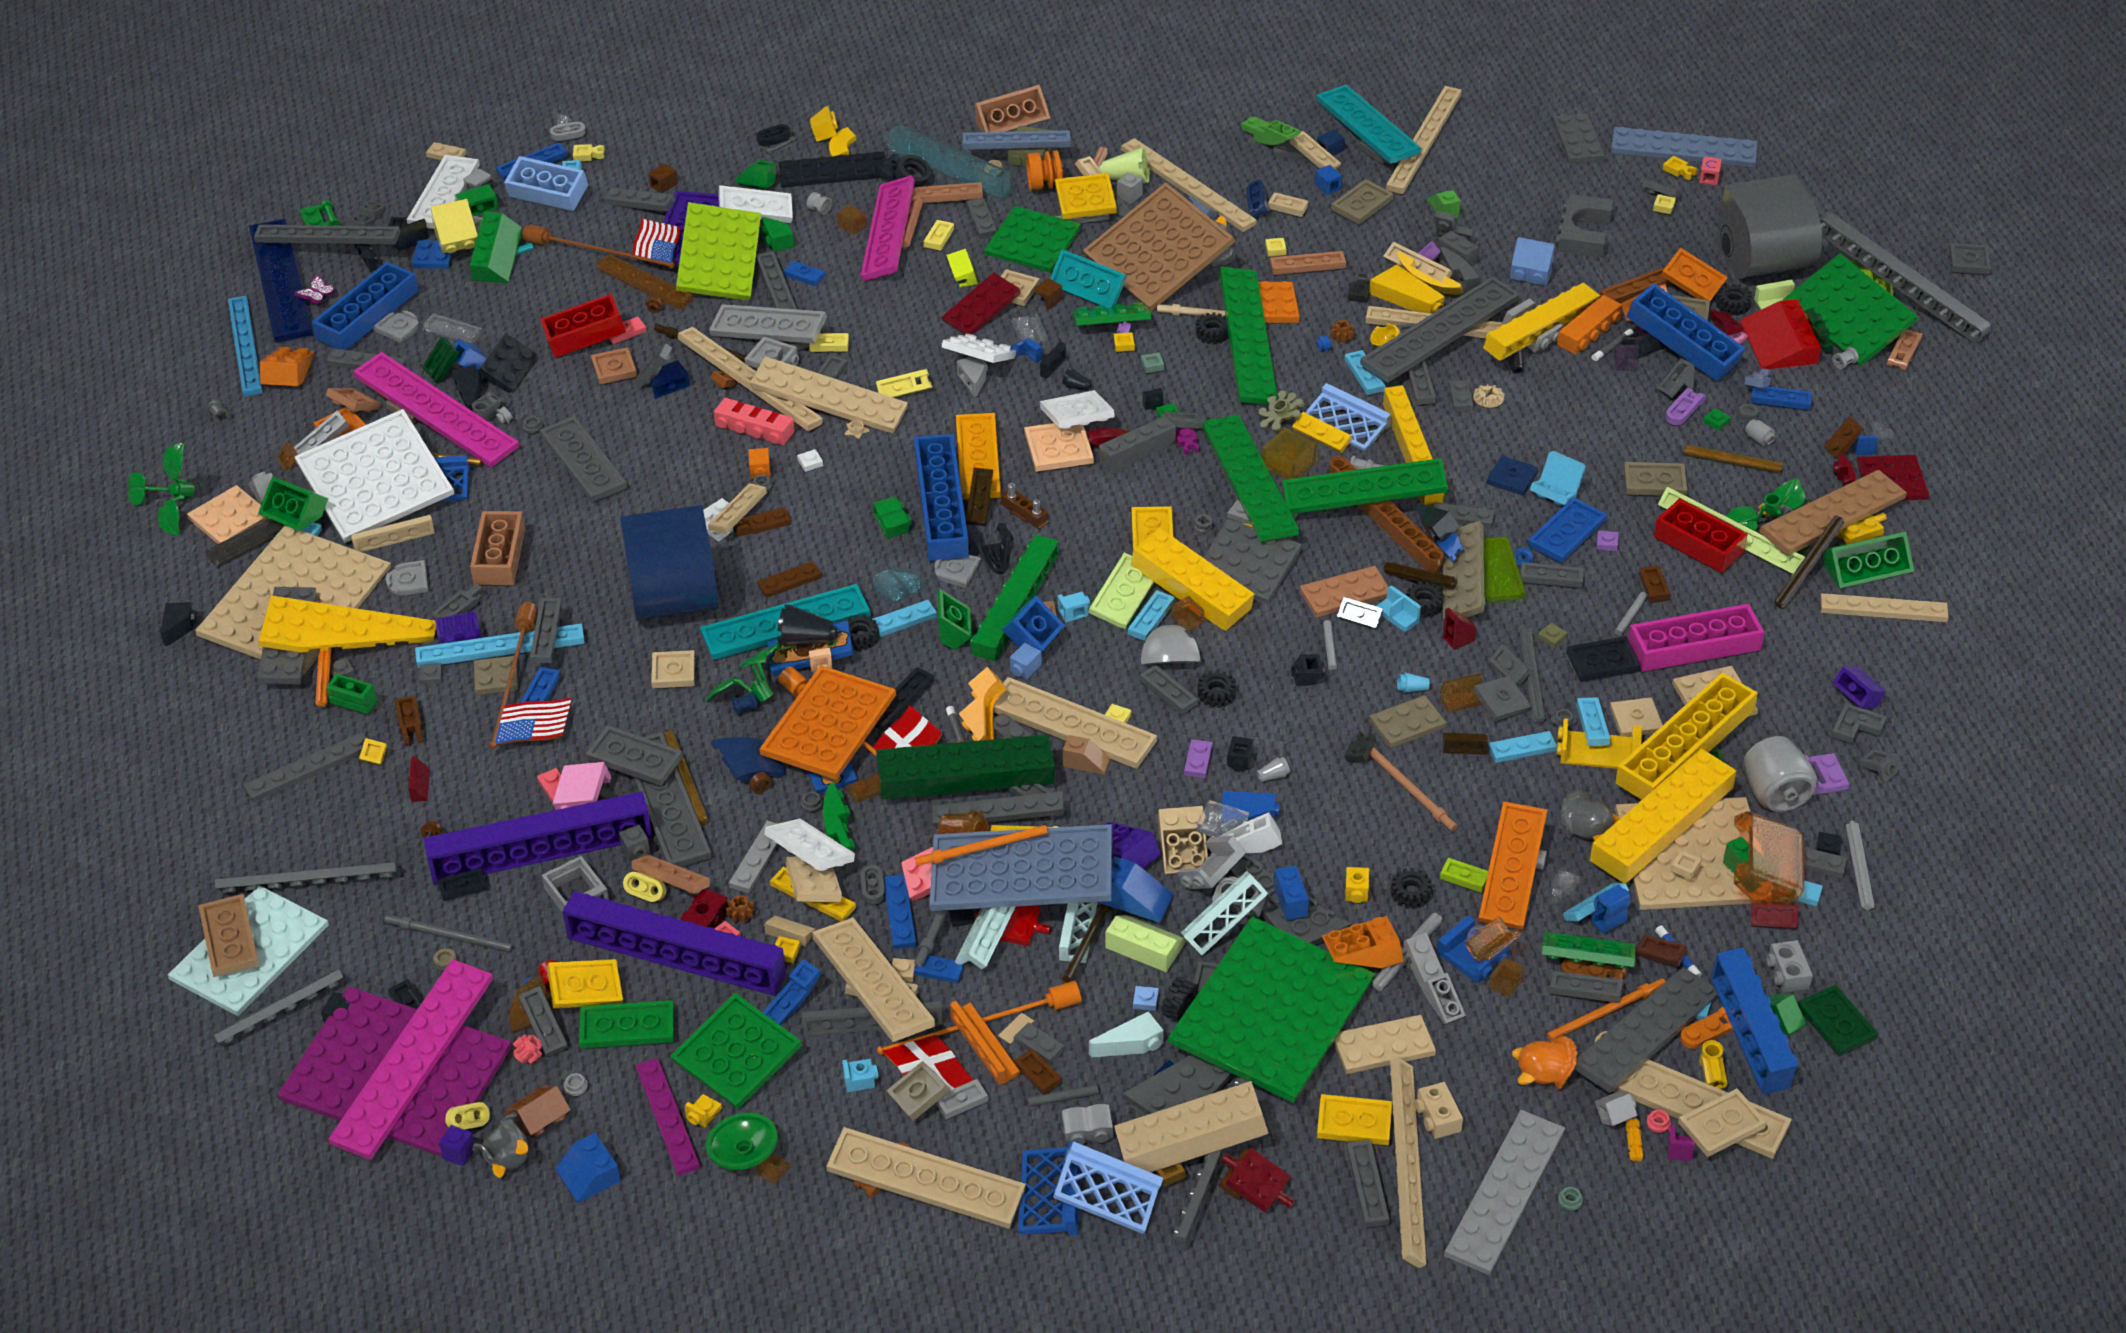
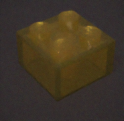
[1262,428,1317,479]

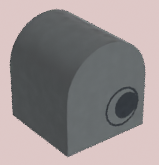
[1715,174,1822,279]

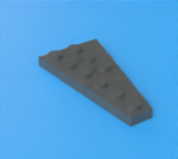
[1228,854,1351,946]
[1123,1054,1234,1115]

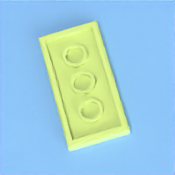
[1088,552,1154,629]

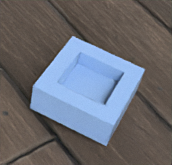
[1133,986,1159,1011]

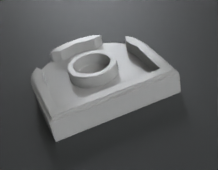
[373,311,419,343]
[934,555,981,588]
[385,560,428,595]

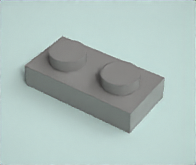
[936,1079,988,1119]

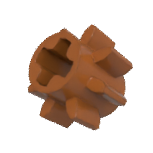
[1331,320,1354,343]
[726,895,754,923]

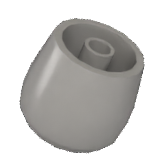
[1744,736,1817,812]

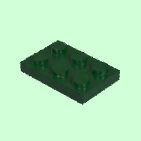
[1797,985,1878,1056]

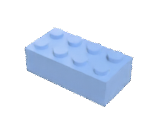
[504,156,588,211]

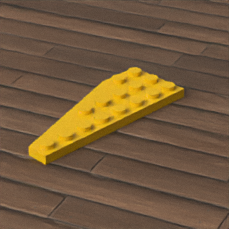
[259,595,436,653]

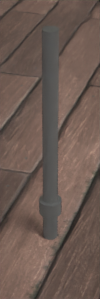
[914,910,948,967]
[384,914,513,953]

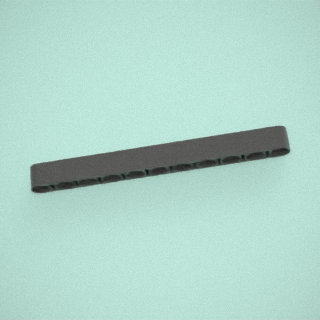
[1819,212,1991,342]

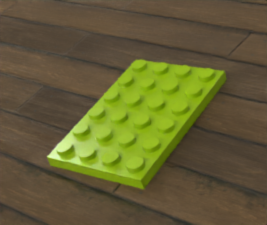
[676,202,761,300]

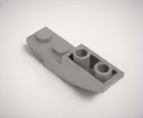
[1404,932,1466,1024]

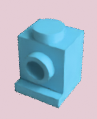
[1058,592,1091,623]
[842,1059,878,1092]

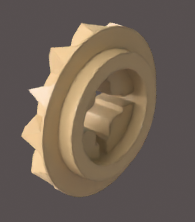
[1473,384,1505,408]

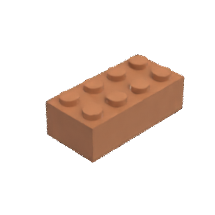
[470,511,525,585]

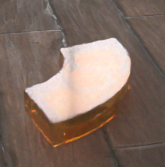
[509,975,548,1033]

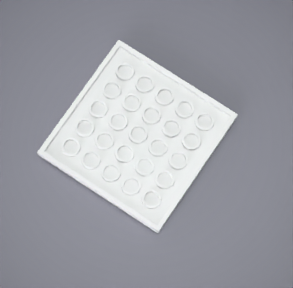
[294,409,454,543]

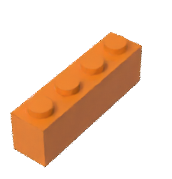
[1557,295,1622,355]

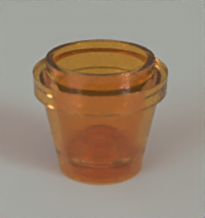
[938,810,988,834]

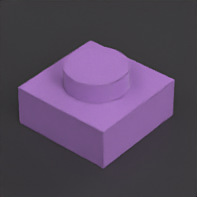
[1418,241,1441,261]
[1597,530,1618,551]

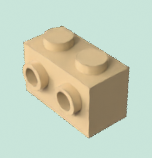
[1415,1082,1463,1139]

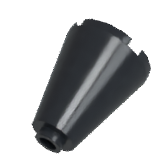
[777,604,837,646]

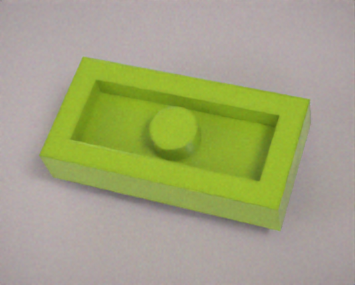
[1440,858,1488,893]

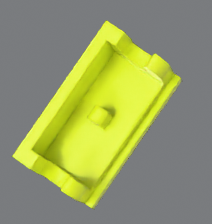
[947,249,978,287]

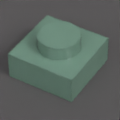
[1141,353,1164,373]

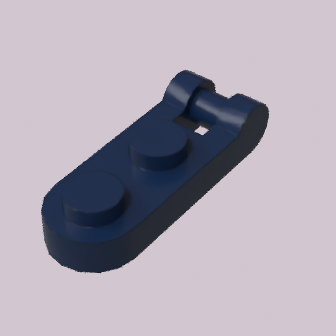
[1246,180,1270,219]

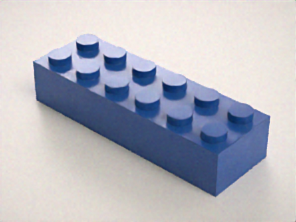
[312,262,418,350]
[1626,283,1745,382]
[1710,947,1798,1095]

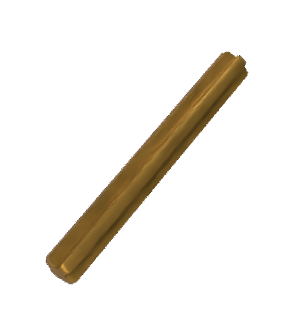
[1684,444,1783,473]

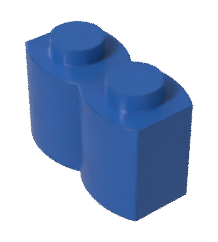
[1592,884,1631,935]

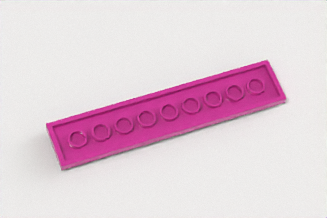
[353,352,519,468]
[328,959,493,1160]

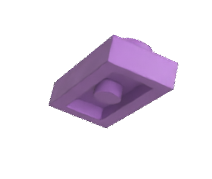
[1184,739,1213,778]

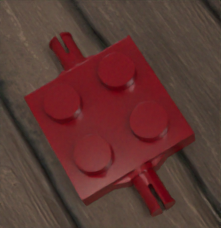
[1221,1148,1295,1213]

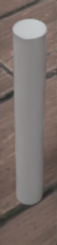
[1614,592,1648,636]
[1323,620,1337,670]

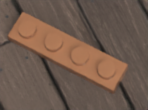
[912,182,983,203]
[901,196,923,249]
[1270,251,1346,275]
[631,855,710,894]

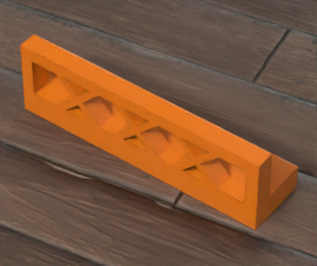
[950,1001,1020,1086]

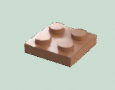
[591,347,637,384]
[326,388,381,412]

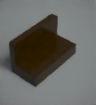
[1443,733,1488,755]

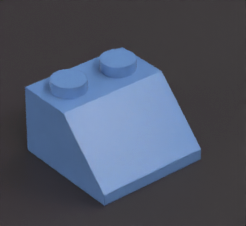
[1510,237,1555,286]

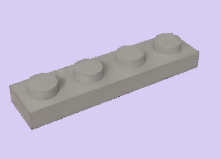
[729,821,779,894]

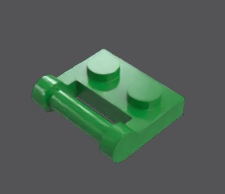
[299,200,340,226]

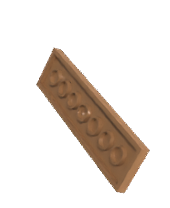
[1760,470,1907,556]

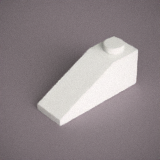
[1212,812,1282,853]

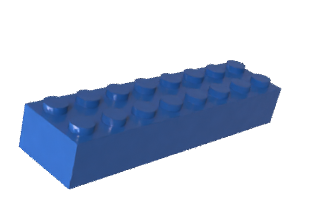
[914,434,969,561]

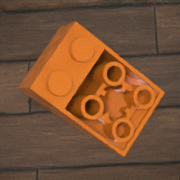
[260,347,315,386]
[1322,916,1404,968]

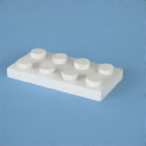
[718,185,793,223]
[764,819,855,871]

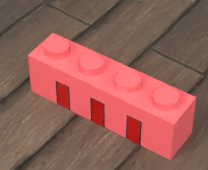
[714,398,795,445]

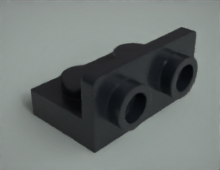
[1621,330,1668,357]

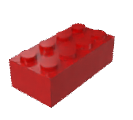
[540,293,626,358]
[1654,498,1748,573]

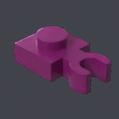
[1176,428,1199,455]

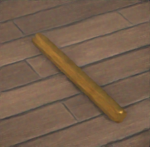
[663,730,708,826]

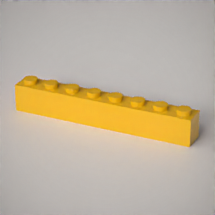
[1483,282,1600,361]
[1383,386,1444,507]

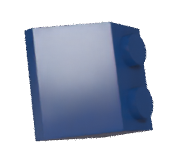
[555,1133,621,1203]

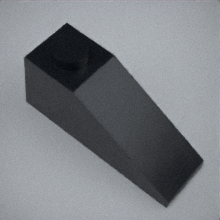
[452,365,484,411]
[1416,503,1460,542]

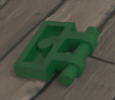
[1805,307,1833,354]

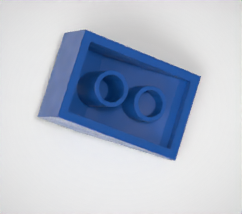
[1099,856,1174,923]

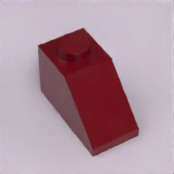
[1442,608,1477,650]

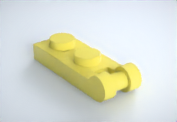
[876,369,932,398]

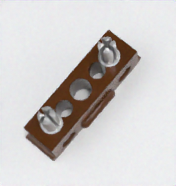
[1000,483,1050,530]

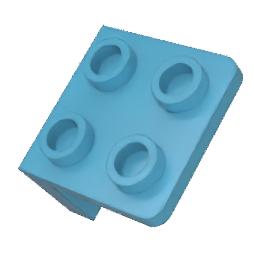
[1530,451,1586,506]

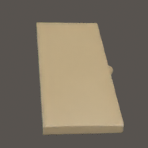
[998,1013,1034,1044]

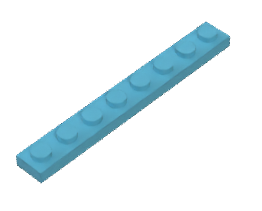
[415,624,585,668]

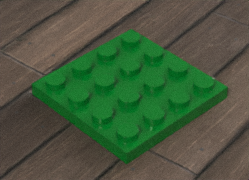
[984,206,1081,273]
[670,993,802,1110]

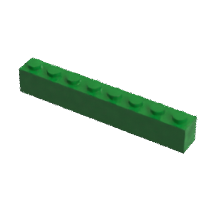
[970,535,1059,662]

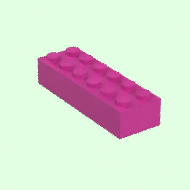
[1628,604,1764,672]

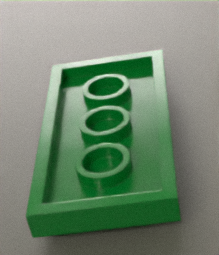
[1072,302,1151,326]
[1542,931,1635,968]
[579,1000,674,1049]

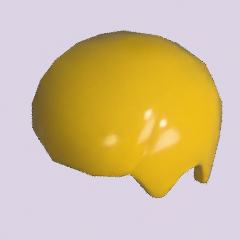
[1370,323,1401,348]

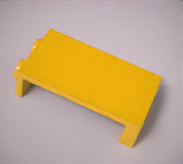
[1556,719,1642,769]

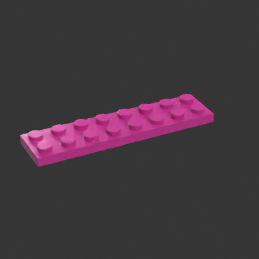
[861,175,915,281]

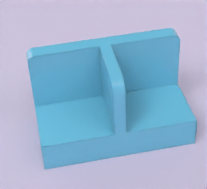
[1376,585,1421,632]

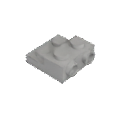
[745,337,799,368]

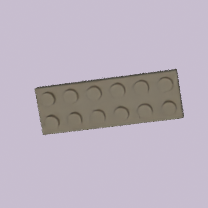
[1443,521,1484,620]

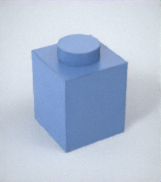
[1010,643,1042,679]

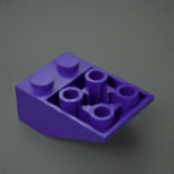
[1104,821,1161,868]

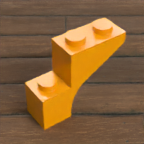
[959,667,1007,741]

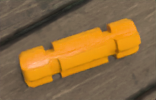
[1626,1118,1643,1161]

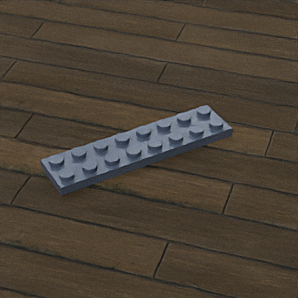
[1611,127,1757,167]

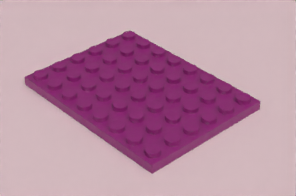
[277,986,512,1157]

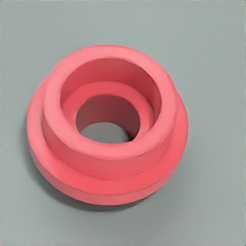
[1647,1110,1671,1133]

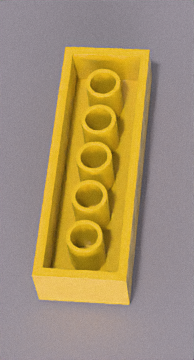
[1131,528,1254,631]

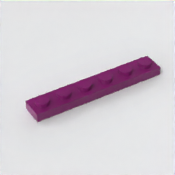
[635,1058,700,1177]

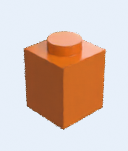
[748,448,770,479]

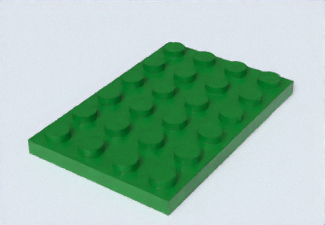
[1783,253,1918,366]

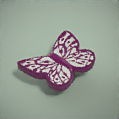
[295,276,334,304]

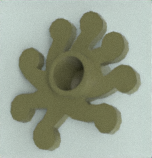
[1258,390,1304,432]

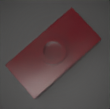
[1751,903,1798,929]

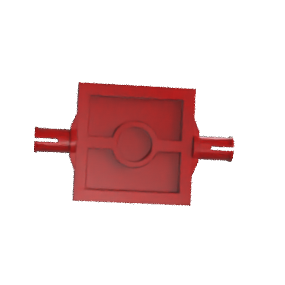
[975,905,1051,946]

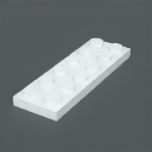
[407,155,479,229]

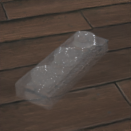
[423,313,482,344]

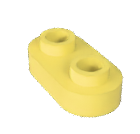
[623,872,666,902]
[446,1102,490,1130]

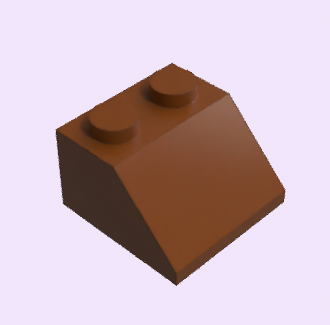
[503,1085,570,1137]

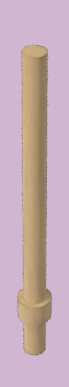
[1157,304,1225,317]

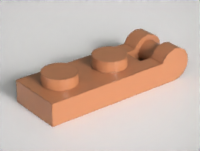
[1887,329,1923,371]

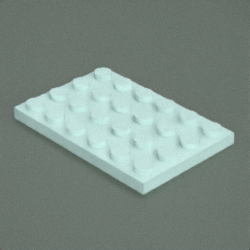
[168,885,329,1016]

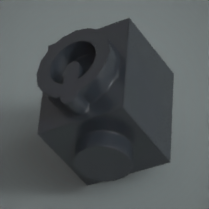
[1291,654,1325,686]

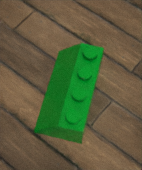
[470,211,522,283]
[1822,532,1914,589]

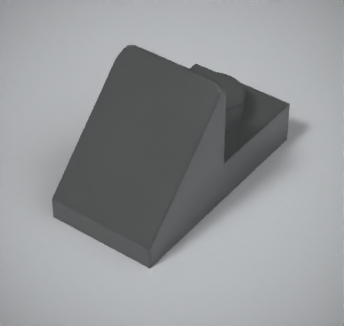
[1657,358,1694,398]

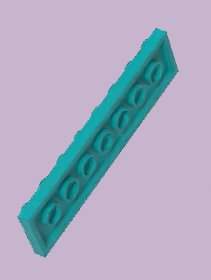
[1316,84,1421,164]
[700,584,871,660]

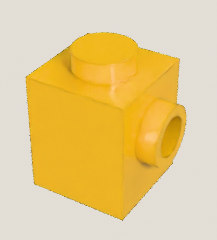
[1345,867,1369,903]

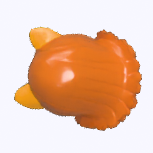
[1512,1036,1577,1090]

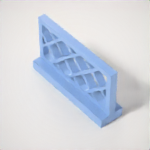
[1305,383,1392,451]
[1053,1141,1163,1234]

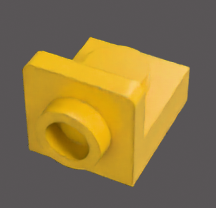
[684,1094,722,1128]

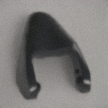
[971,522,1009,573]

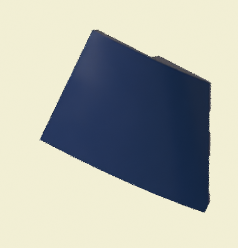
[711,737,785,783]

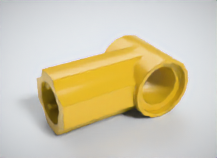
[1699,1040,1727,1089]

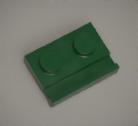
[422,337,460,383]

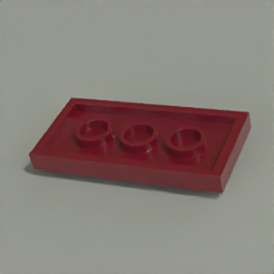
[942,272,1021,335]

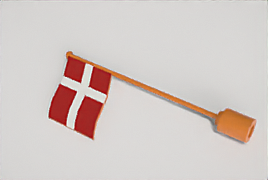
[778,667,942,756]
[877,981,1082,1091]

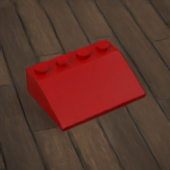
[1740,299,1821,369]

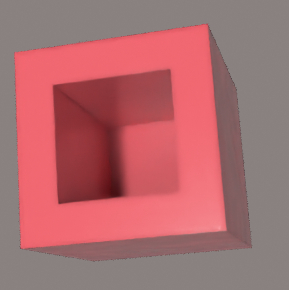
[1699,157,1722,185]

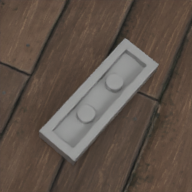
[292,411,350,455]

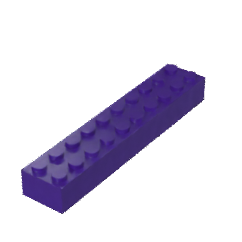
[423,792,652,886]
[562,891,786,996]

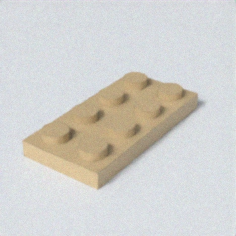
[1333,1015,1436,1074]

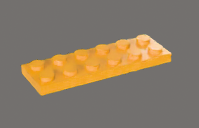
[956,413,1001,500]

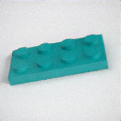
[1050,249,1127,308]

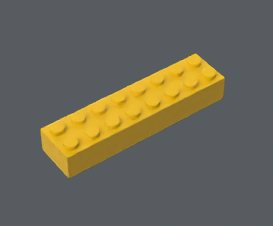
[1615,672,1758,800]
[1590,748,1737,883]

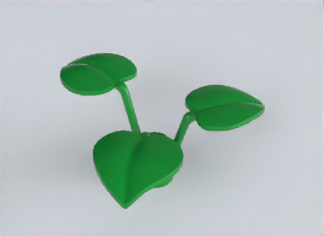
[127,443,195,535]
[1726,478,1810,555]
[706,642,782,703]

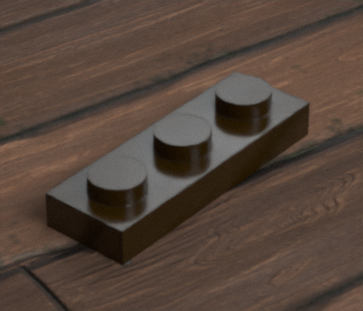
[965,467,993,526]

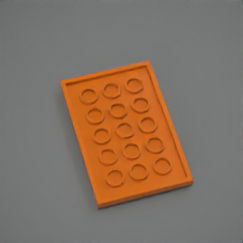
[760,665,896,780]

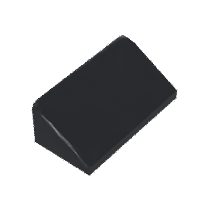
[393,219,429,251]

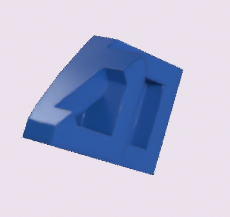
[1010,338,1042,363]
[1435,532,1464,562]

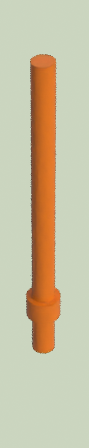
[915,825,1048,866]
[1546,978,1666,1041]

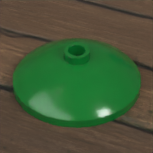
[706,1113,778,1170]

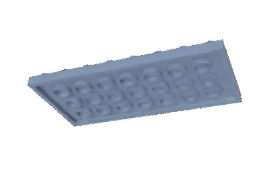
[929,824,1113,911]

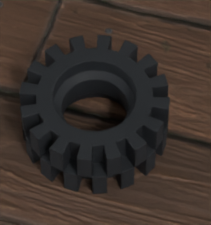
[1716,284,1752,316]
[1196,312,1229,345]
[1406,582,1443,618]
[844,614,879,651]
[1197,670,1236,708]
[1391,868,1432,909]
[1161,976,1198,1022]

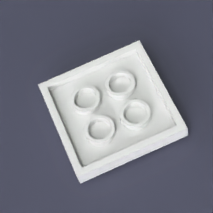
[942,334,1016,363]
[1040,390,1114,429]

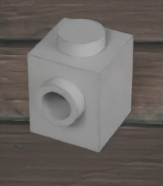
[1117,172,1142,204]
[1595,1091,1637,1126]

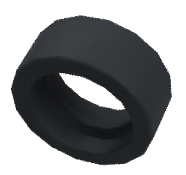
[895,155,931,187]

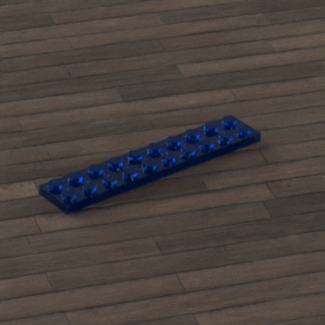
[249,219,313,343]

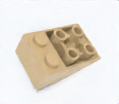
[1157,806,1208,874]

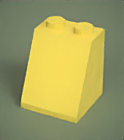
[431,199,478,253]

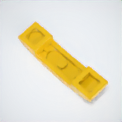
[1397,251,1464,295]

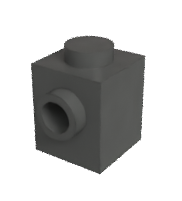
[619,825,650,863]

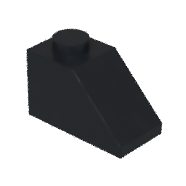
[160,602,197,646]

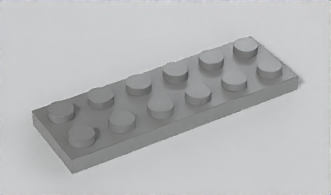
[709,304,827,343]

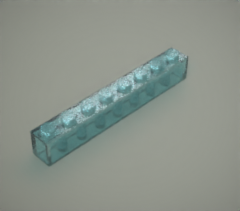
[888,123,1013,199]

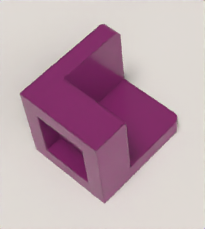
[1667,1124,1695,1161]

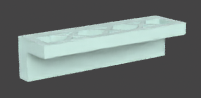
[1181,871,1268,955]
[1059,902,1098,963]
[955,906,1016,969]

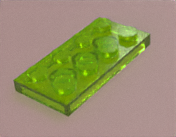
[1484,536,1526,602]

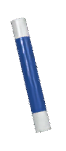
[1655,926,1702,977]

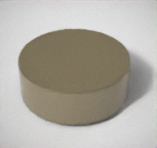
[433,949,457,970]

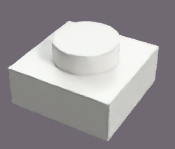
[797,450,823,472]

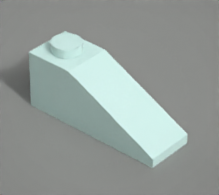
[1089,1011,1163,1057]

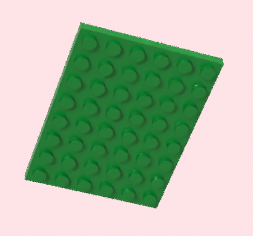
[1168,916,1375,1103]

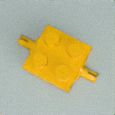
[1834,513,1887,543]

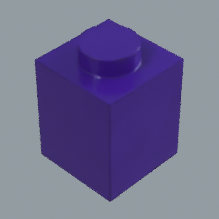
[439,1125,474,1166]

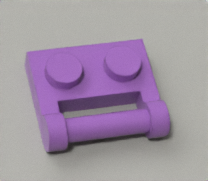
[1805,753,1850,795]

